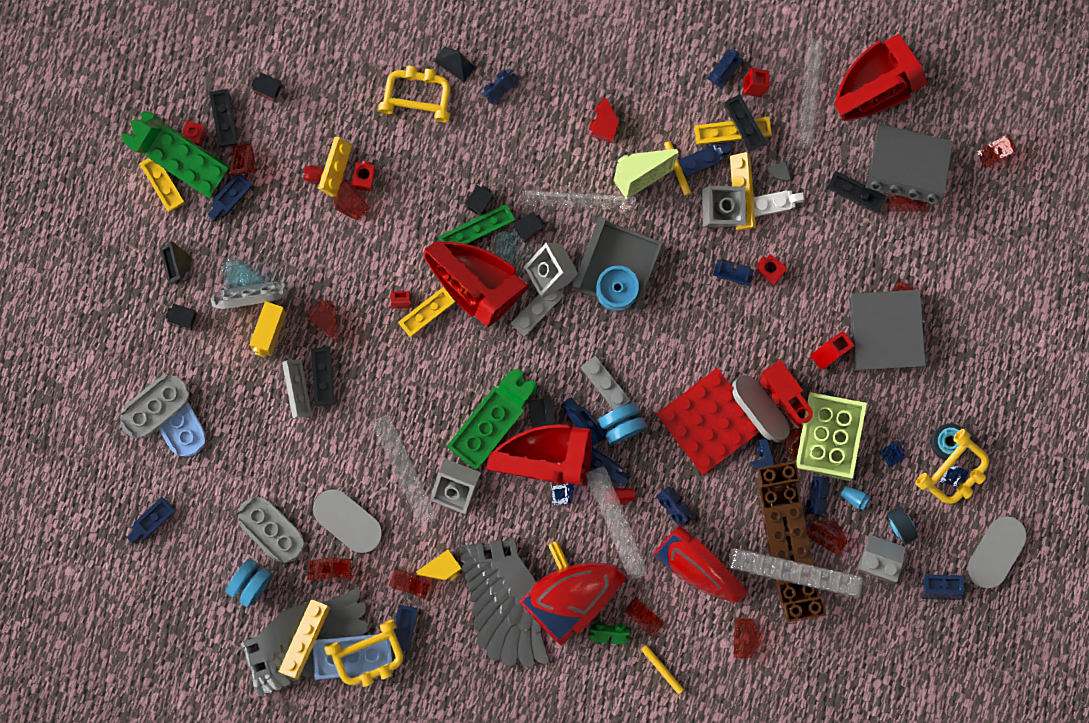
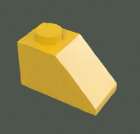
[416,550,462,581]

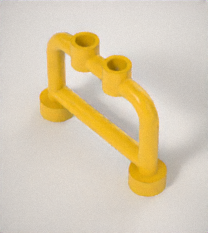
[378,66,450,123]
[915,429,989,504]
[324,619,403,687]

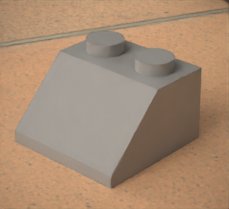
[702,186,746,228]
[524,243,579,297]
[430,459,481,514]
[857,534,906,584]

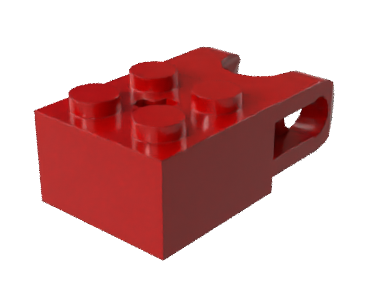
[759,359,813,427]

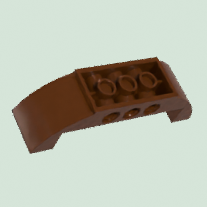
[757,461,826,623]

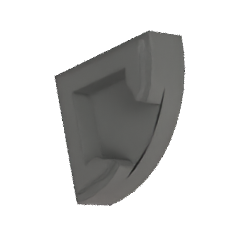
[767,162,791,181]

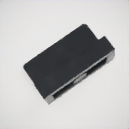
[528,395,556,429]

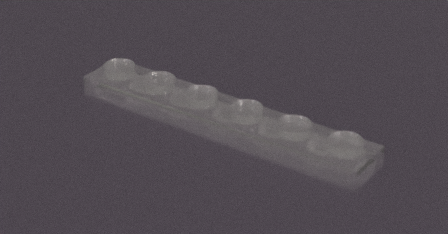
[795,38,826,150]
[521,190,636,211]
[371,414,438,527]
[586,465,649,581]

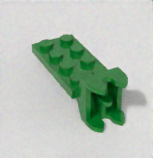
[122,111,230,198]
[446,369,537,471]

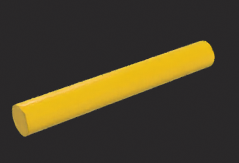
[664,141,691,196]
[641,645,684,695]

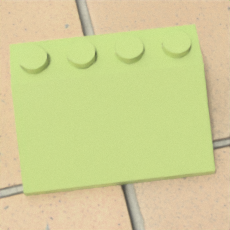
[614,149,678,200]
[796,392,867,481]

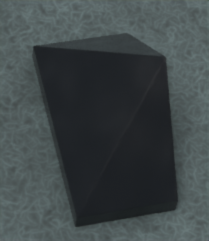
[434,46,475,82]
[159,242,192,284]

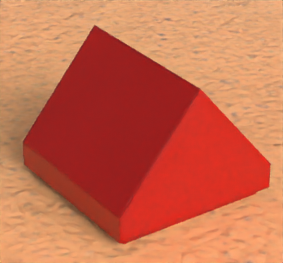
[391,291,411,309]

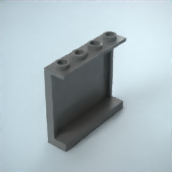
[865,124,953,205]
[572,216,665,313]
[849,290,928,371]

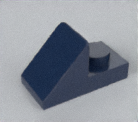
[748,439,774,471]

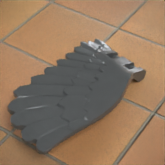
[459,538,550,667]
[240,587,368,696]

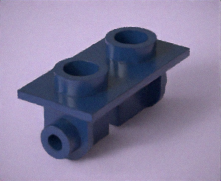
[707,49,744,89]
[481,69,518,105]
[713,259,754,286]
[806,476,831,517]
[656,486,693,525]

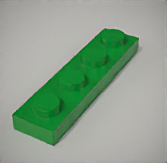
[438,203,515,244]

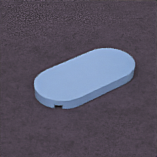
[159,402,206,457]

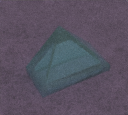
[495,230,518,266]

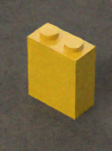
[249,301,286,358]

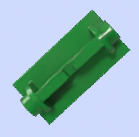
[590,622,630,645]

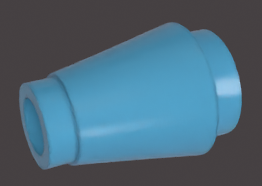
[841,486,871,511]

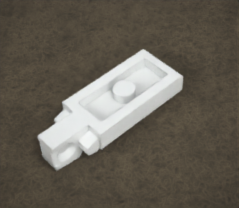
[754,191,804,217]

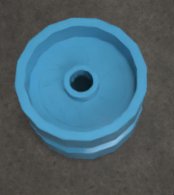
[596,266,639,312]
[598,402,648,445]
[225,558,273,608]

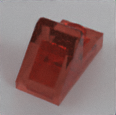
[977,134,1017,168]
[389,568,432,600]

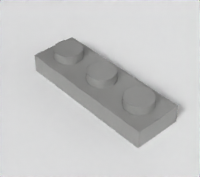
[511,290,564,337]
[580,356,631,410]
[282,360,312,418]

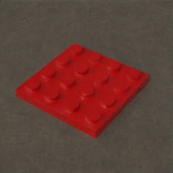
[656,368,759,475]

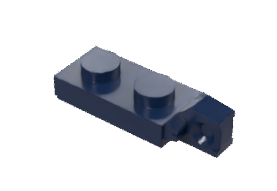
[678,144,731,178]
[208,173,253,222]
[561,397,606,446]
[590,447,630,486]
[126,497,176,544]
[391,604,418,659]

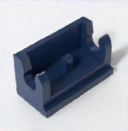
[922,574,964,600]

